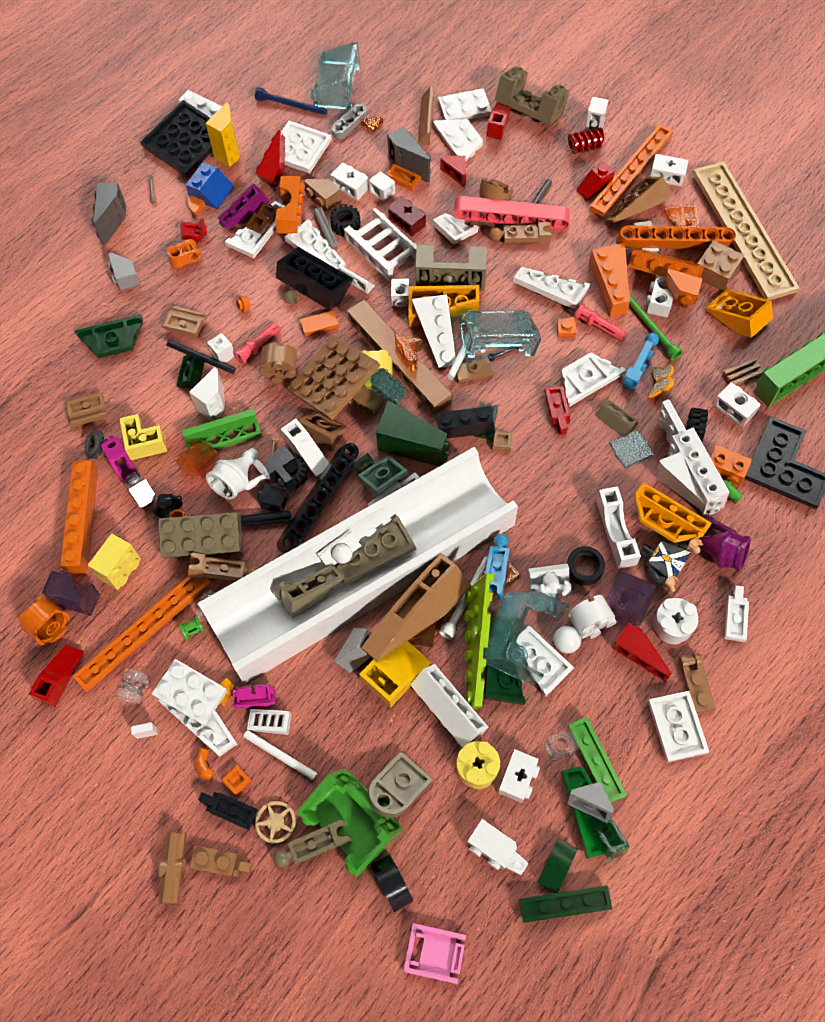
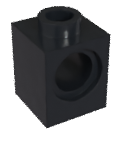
[257,484,289,512]

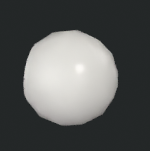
[553,625,581,654]

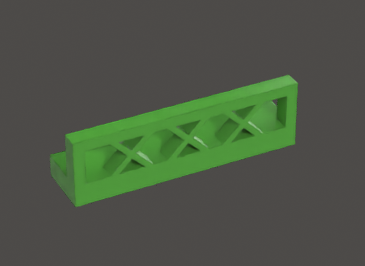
[182,409,262,458]

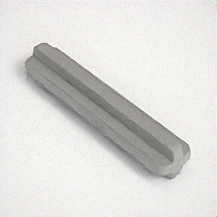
[314,207,338,248]

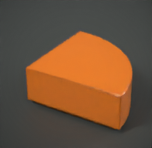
[188,195,205,216]

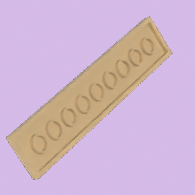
[693,161,799,300]

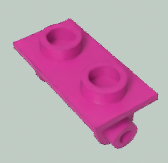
[232,684,276,708]

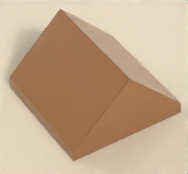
[299,412,348,450]

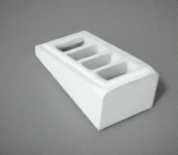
[247,709,292,735]

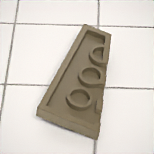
[336,516,417,586]

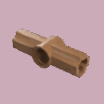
[158,833,187,905]

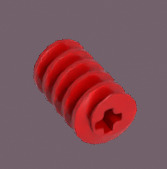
[568,127,604,154]

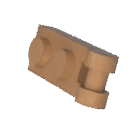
[679,653,716,713]

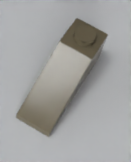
[281,564,344,618]

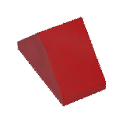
[440,156,466,187]

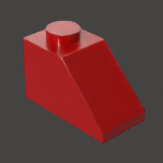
[576,161,615,201]

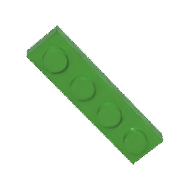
[567,717,627,803]

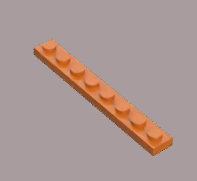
[589,124,673,217]
[73,577,212,692]

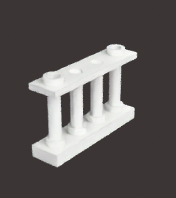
[344,208,417,281]

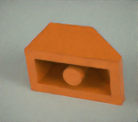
[664,269,703,306]

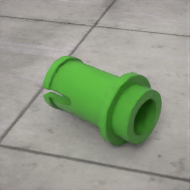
[724,479,743,504]

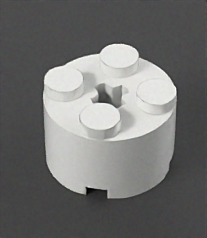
[568,595,617,639]
[652,598,698,644]

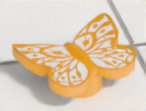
[648,364,674,398]

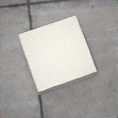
[131,722,158,739]

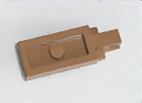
[189,846,253,877]

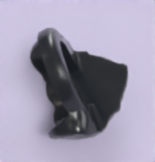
[153,494,183,518]

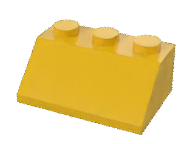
[205,103,240,167]

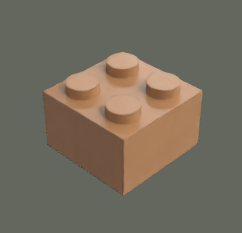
[698,240,744,291]

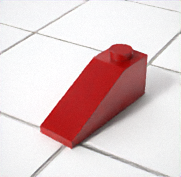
[612,624,672,682]

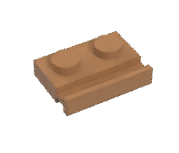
[163,306,206,338]
[66,392,108,427]

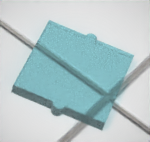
[609,430,654,468]

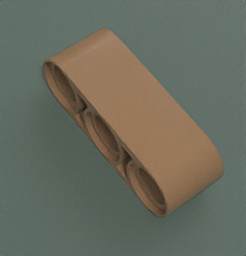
[342,381,384,417]

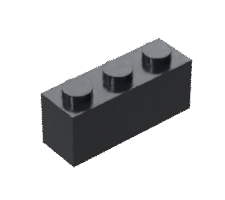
[436,406,495,439]

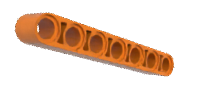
[616,226,736,249]

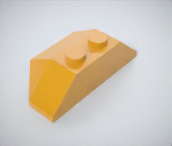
[634,482,712,543]

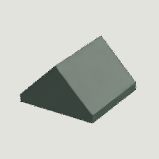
[358,455,409,499]

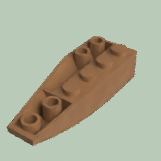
[361,553,471,661]

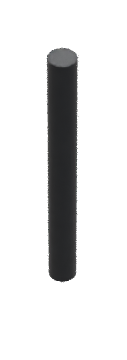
[166,340,236,375]

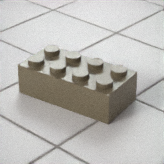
[158,512,243,559]

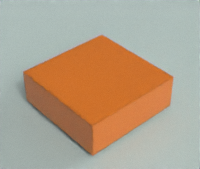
[221,765,252,796]

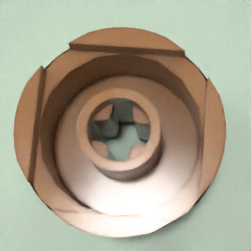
[259,343,297,383]

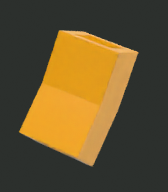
[219,678,236,706]

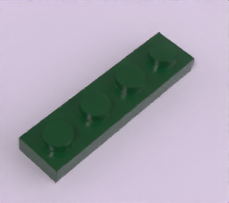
[519,885,613,923]

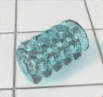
[371,368,407,405]

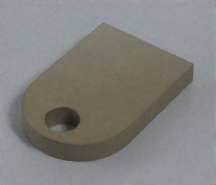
[368,752,433,818]

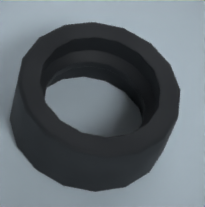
[566,546,605,586]

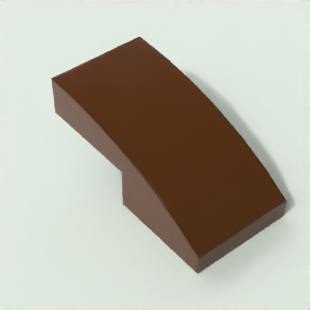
[246,202,278,234]

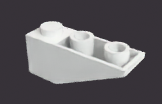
[281,419,329,478]

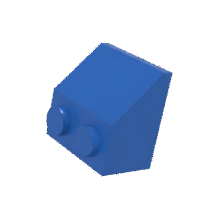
[186,162,234,210]

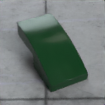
[537,839,578,893]

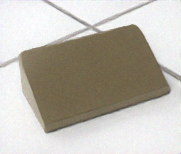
[596,400,638,437]

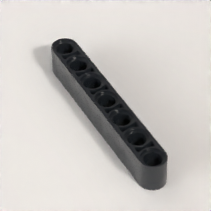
[277,443,359,553]

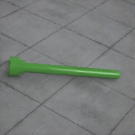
[629,295,683,360]

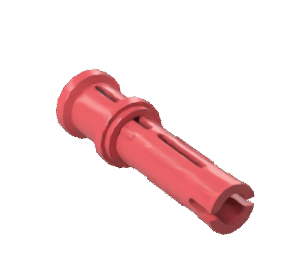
[574,304,627,341]
[233,322,281,365]

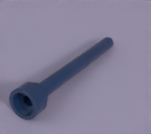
[255,87,327,115]

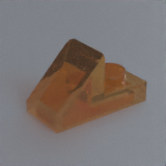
[395,333,422,372]

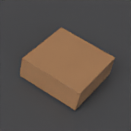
[492,431,512,452]

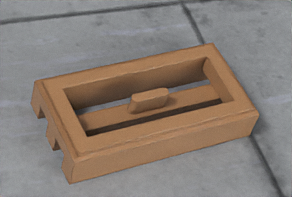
[723,358,763,386]

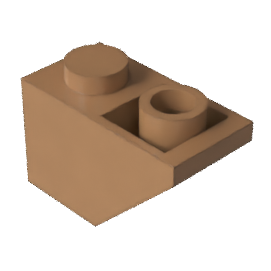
[304,179,342,210]

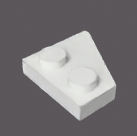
[432,213,479,245]

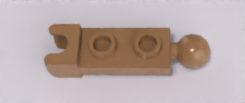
[489,222,551,244]
[188,553,259,582]

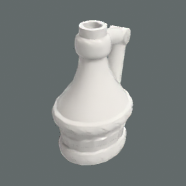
[206,448,270,499]

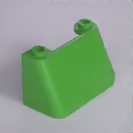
[297,769,403,877]

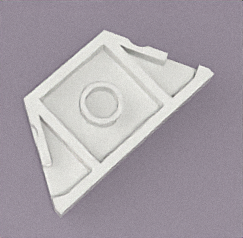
[433,119,483,161]
[561,353,626,407]

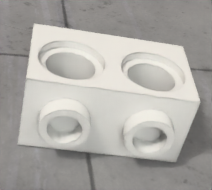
[645,275,673,318]

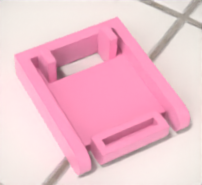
[404,923,466,984]

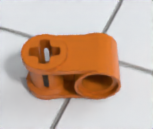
[167,239,202,268]

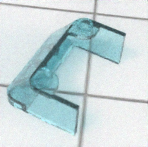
[483,591,570,686]

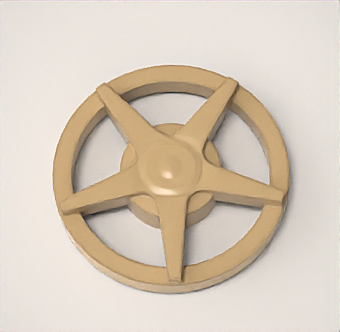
[255,801,296,844]

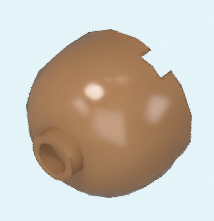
[479,178,513,201]

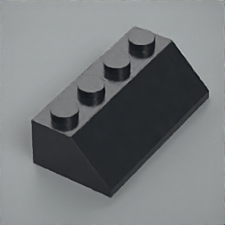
[276,247,353,310]

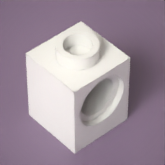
[369,171,395,202]
[391,279,409,307]
[207,333,235,363]

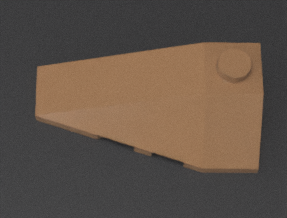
[605,176,672,223]

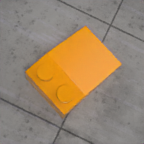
[705,289,773,338]

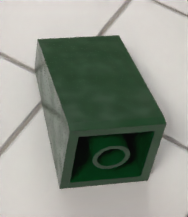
[376,401,450,467]

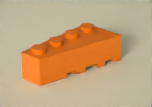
[589,243,630,317]

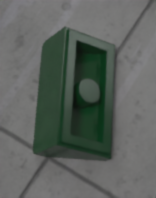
[176,355,205,389]

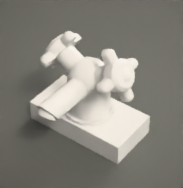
[528,564,571,609]

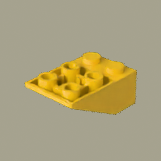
[359,641,432,708]

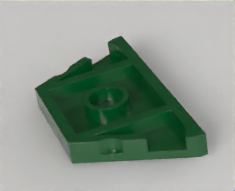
[75,314,143,359]

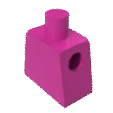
[101,436,138,482]

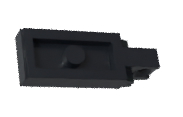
[198,792,259,831]

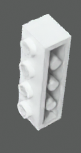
[410,664,489,747]

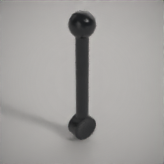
[488,343,522,362]

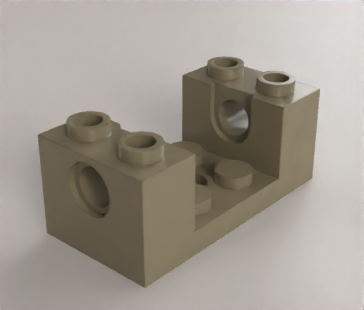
[495,66,570,125]
[415,244,487,291]

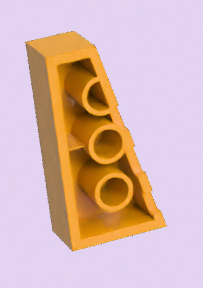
[409,285,479,328]

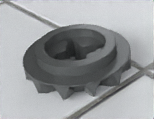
[84,430,105,459]

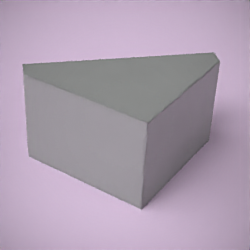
[567,782,614,823]

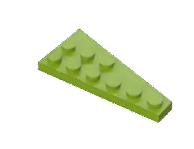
[464,573,495,710]

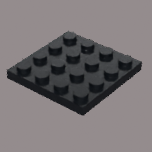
[140,100,213,177]

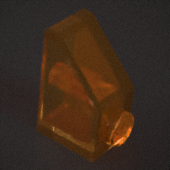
[175,440,219,480]

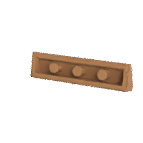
[418,85,433,145]

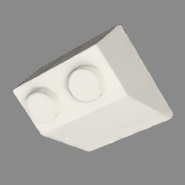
[189,367,225,421]

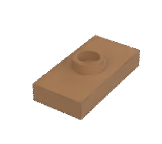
[456,358,493,383]

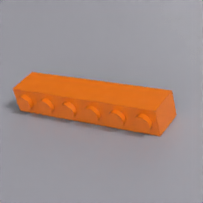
[60,460,98,575]

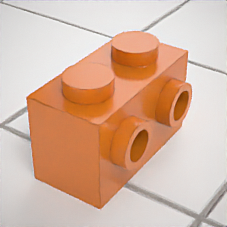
[710,445,752,486]

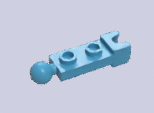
[622,333,659,390]
[485,533,510,601]

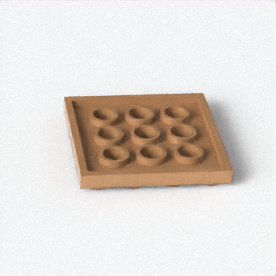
[286,335,381,420]

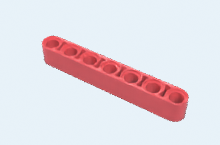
[454,196,569,230]

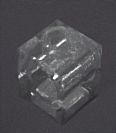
[544,728,580,762]

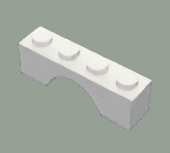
[596,486,641,569]

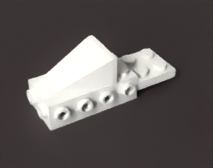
[656,399,729,516]

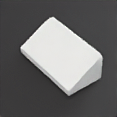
[339,266,375,294]

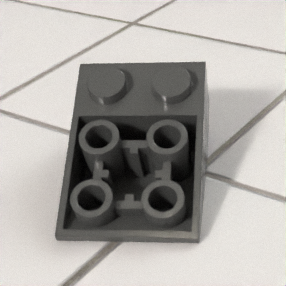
[387,127,431,182]
[91,182,127,245]

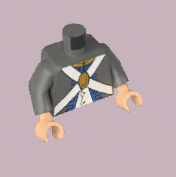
[640,538,703,592]

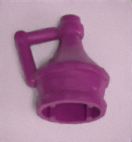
[685,516,751,571]

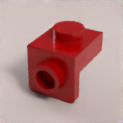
[180,218,207,242]

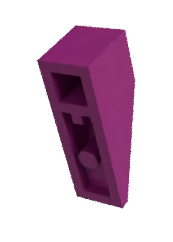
[218,183,271,229]

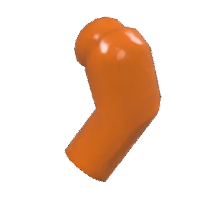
[194,748,214,780]

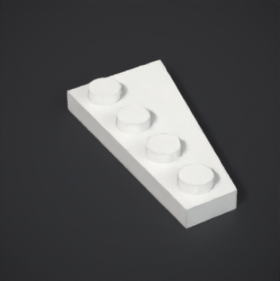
[513,267,590,310]
[158,699,238,757]

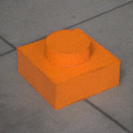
[557,318,576,337]

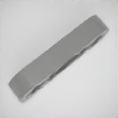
[332,104,367,139]

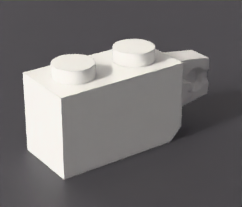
[467,819,528,876]

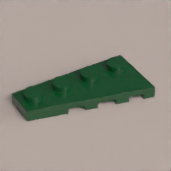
[483,618,526,705]

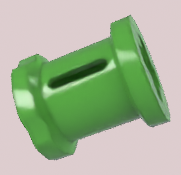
[178,616,205,640]

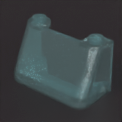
[311,42,360,109]
[460,310,541,357]

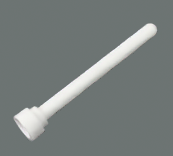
[439,557,488,640]

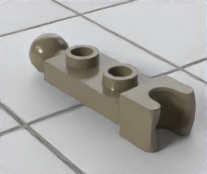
[273,819,352,868]

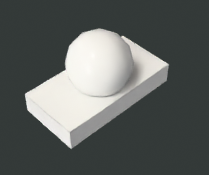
[317,530,361,567]

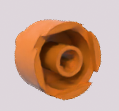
[18,596,70,645]

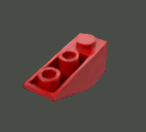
[486,102,512,140]
[255,130,285,187]
[29,644,84,707]

